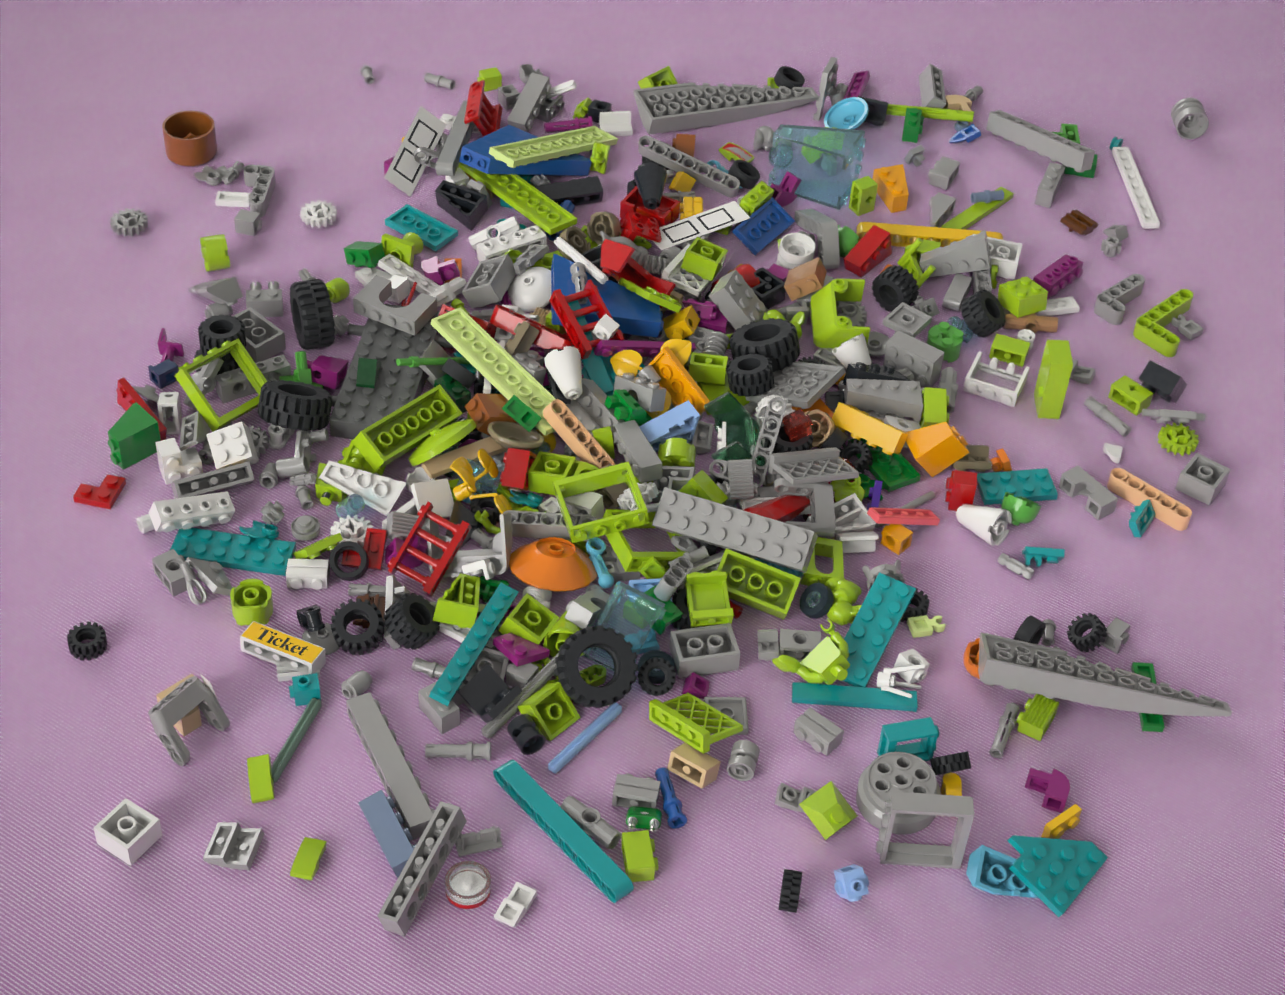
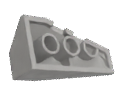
[188,277,243,306]

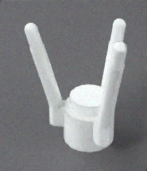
[877,664,926,698]

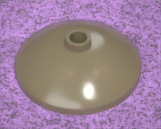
[487,421,544,450]

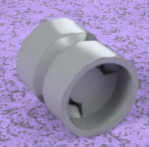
[726,740,760,781]

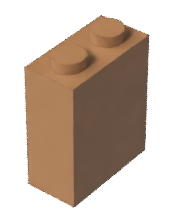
[784,257,827,301]

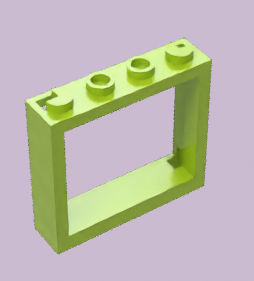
[175,339,268,432]
[553,461,649,543]
[603,509,689,572]

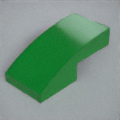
[501,395,542,433]

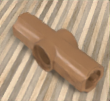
[1003,313,1058,333]

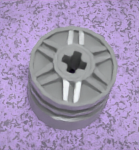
[1171,98,1209,139]

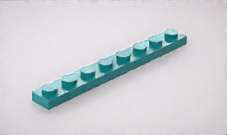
[429,583,519,706]

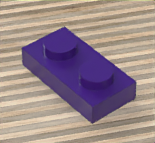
[867,480,883,511]

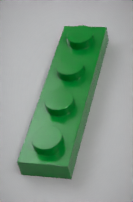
[1131,662,1165,732]

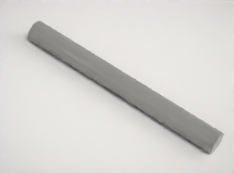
[875,491,935,528]

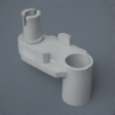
[276,428,329,479]

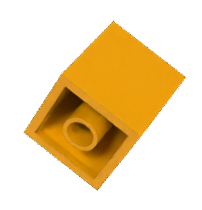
[906,422,970,478]

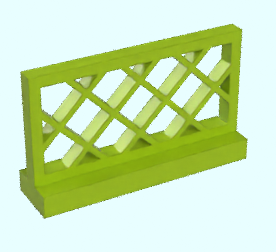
[649,693,743,754]

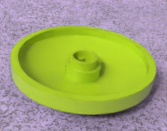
[408,418,477,466]

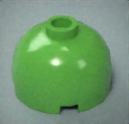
[838,225,859,258]
[1001,492,1042,526]

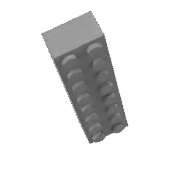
[652,487,818,573]

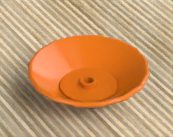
[509,537,597,592]

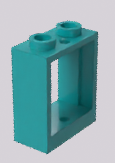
[877,717,940,761]

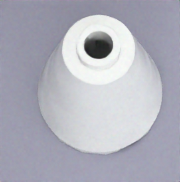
[831,333,872,369]
[544,346,583,400]
[956,504,1012,546]

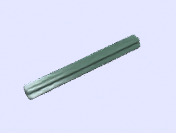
[271,698,322,783]

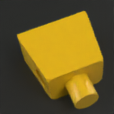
[663,305,700,340]

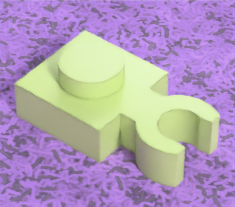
[907,615,946,638]

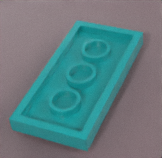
[385,204,458,251]
[977,468,1058,505]

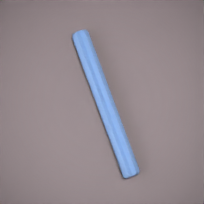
[548,702,622,773]

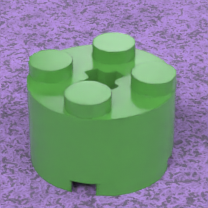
[926,322,964,363]

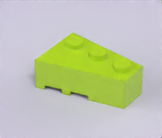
[433,573,480,628]

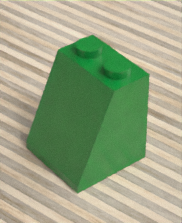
[108,402,161,470]

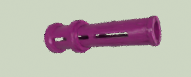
[544,116,593,133]

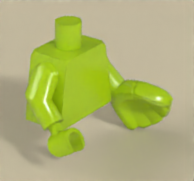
[772,619,850,685]

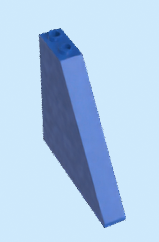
[459,125,592,176]
[551,254,664,338]

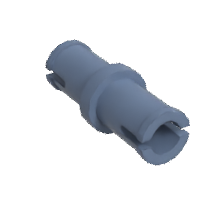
[970,190,1004,203]

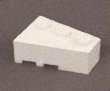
[806,493,877,540]

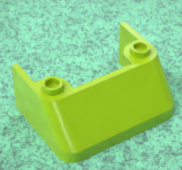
[810,279,870,348]

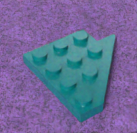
[1007,835,1108,917]

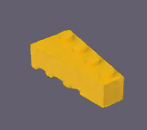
[832,402,909,456]

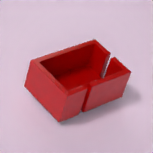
[620,186,680,228]

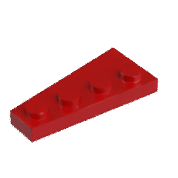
[116,377,167,441]

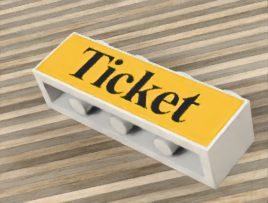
[240,621,326,674]

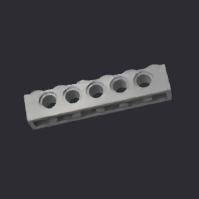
[377,801,467,936]

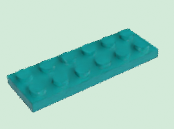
[170,528,296,576]
[842,572,916,687]

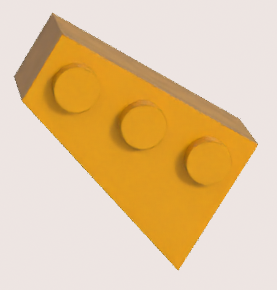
[872,164,909,213]

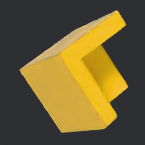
[669,172,696,192]

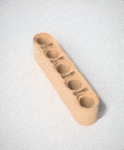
[543,399,615,469]
[1107,468,1192,531]

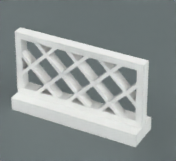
[661,244,722,297]

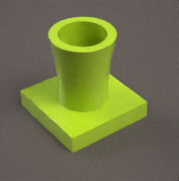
[381,232,423,268]

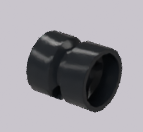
[507,714,546,755]

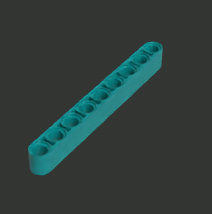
[493,759,634,903]

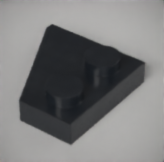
[445,500,484,550]

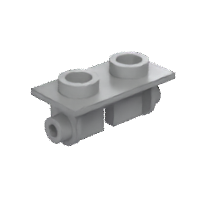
[455,826,503,857]

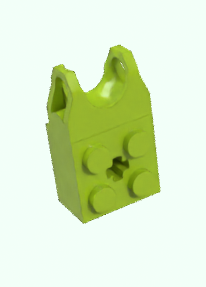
[528,451,599,496]

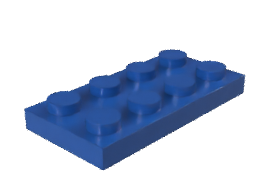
[732,197,795,256]

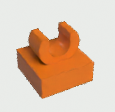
[990,448,1012,472]

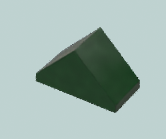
[356,358,381,388]

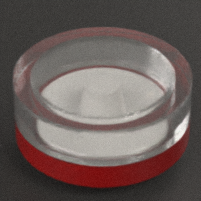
[445,861,491,909]

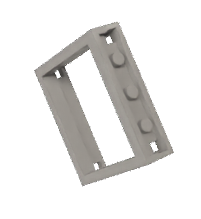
[876,791,974,869]

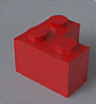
[500,448,537,491]
[945,470,977,511]

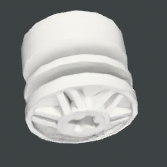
[776,233,816,270]

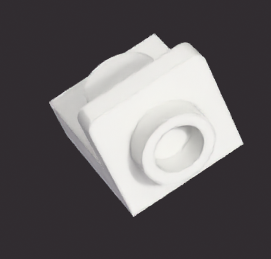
[462,558,495,580]

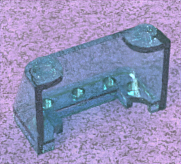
[582,581,666,671]

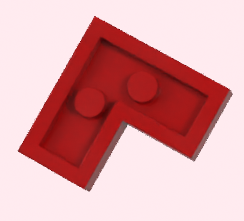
[73,474,126,510]
[341,528,387,570]

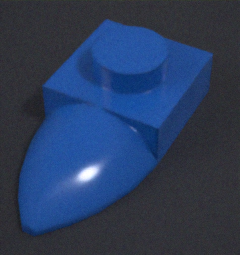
[949,124,981,143]

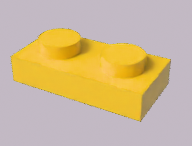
[1041,804,1082,839]

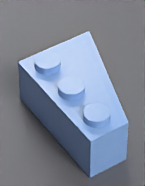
[639,400,700,452]

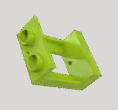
[800,537,844,586]

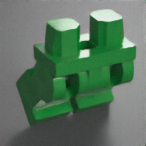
[604,389,652,426]

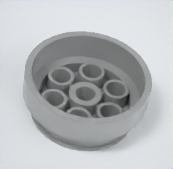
[856,752,941,834]

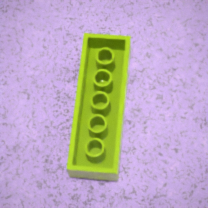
[352,384,463,472]

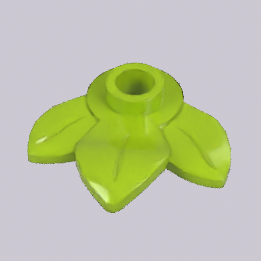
[830,476,865,502]

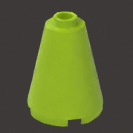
[543,611,583,657]

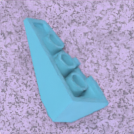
[966,845,1038,898]

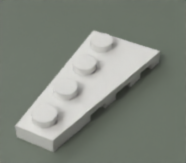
[319,461,406,517]

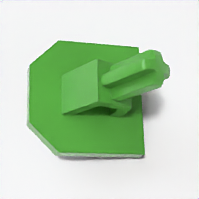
[279,351,324,389]

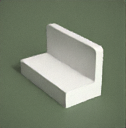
[599,111,633,136]
[835,531,879,553]

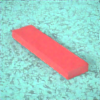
[867,507,940,526]

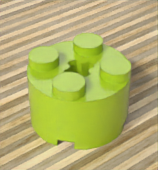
[200,234,230,272]
[658,438,696,467]
[230,579,274,626]

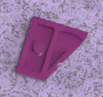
[493,633,550,667]

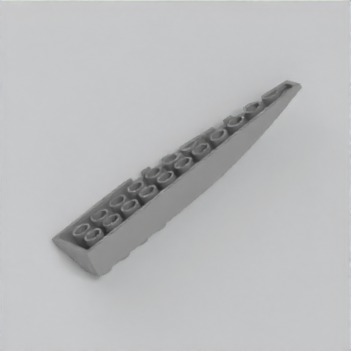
[633,82,819,134]
[978,632,1232,716]

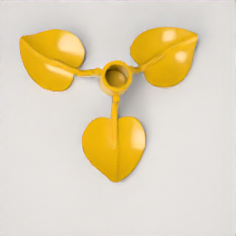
[610,339,692,419]
[450,448,513,514]

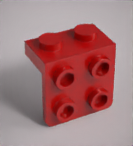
[620,210,662,243]

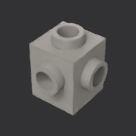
[911,297,940,321]

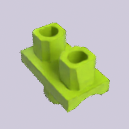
[590,141,610,174]

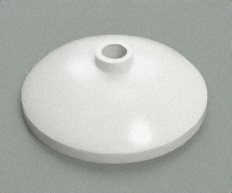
[508,267,551,312]

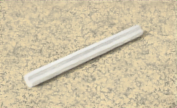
[554,237,608,284]

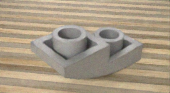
[774,783,816,813]

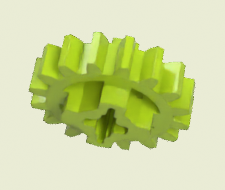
[1158,423,1199,456]

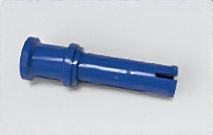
[655,767,687,829]

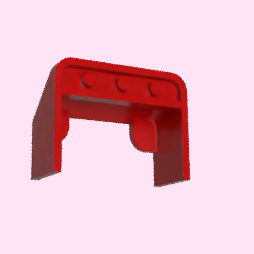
[600,239,676,308]

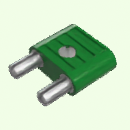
[626,806,662,832]

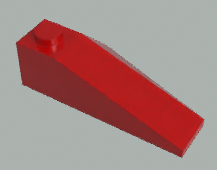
[743,495,810,523]

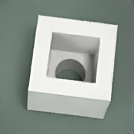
[593,314,620,340]

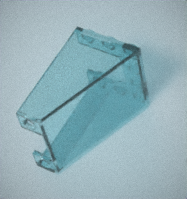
[768,124,866,210]

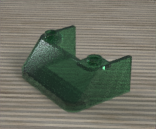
[704,391,765,470]

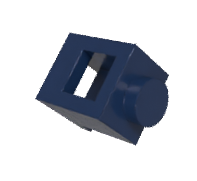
[148,359,179,389]

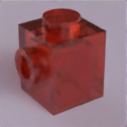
[782,409,813,442]

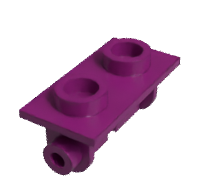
[681,299,719,321]

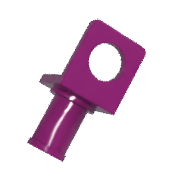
[157,328,184,363]

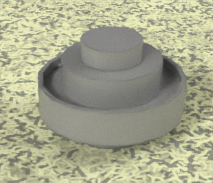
[291,515,320,541]

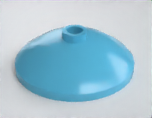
[824,97,869,134]

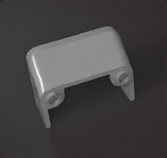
[426,512,513,578]

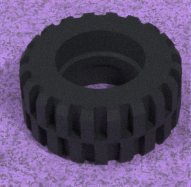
[290,279,335,350]
[729,318,800,372]
[258,380,333,431]
[554,625,638,708]

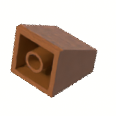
[465,393,517,436]

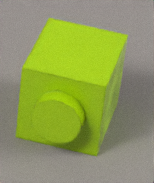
[477,67,502,92]

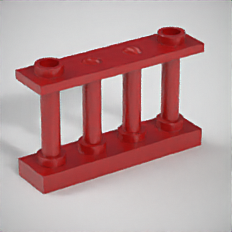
[464,80,503,137]
[549,279,624,360]
[387,502,472,597]

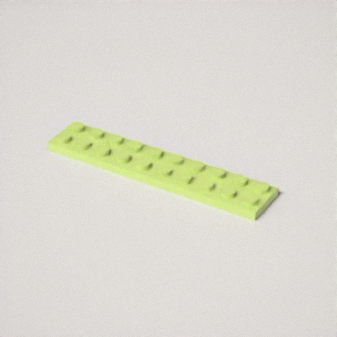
[489,126,618,168]
[431,307,567,436]

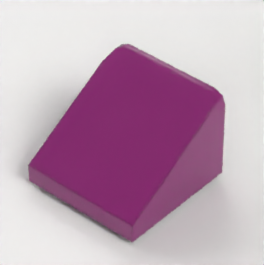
[682,672,710,699]

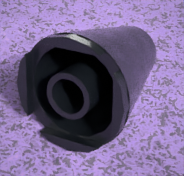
[634,162,667,209]

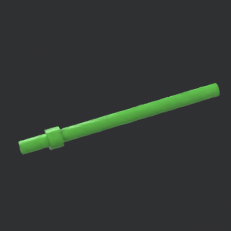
[396,356,471,367]

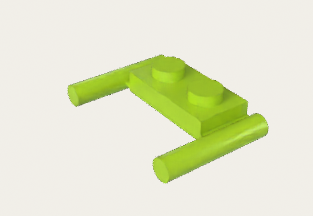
[897,238,936,288]

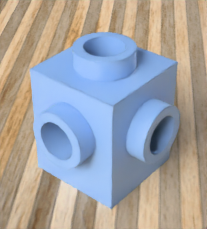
[834,864,869,902]

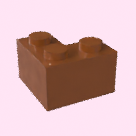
[672,133,696,167]

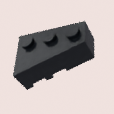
[435,180,488,231]

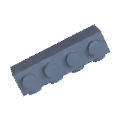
[358,790,416,878]

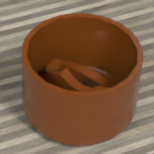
[162,110,217,166]

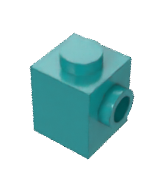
[289,673,321,706]

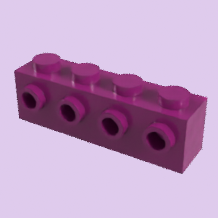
[1033,254,1084,300]

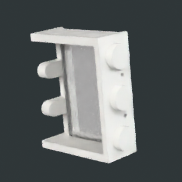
[963,351,1030,407]

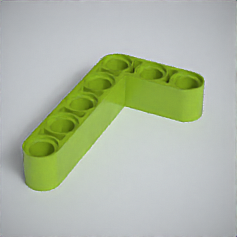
[1133,289,1194,357]

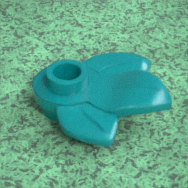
[509,489,543,509]
[239,520,279,539]

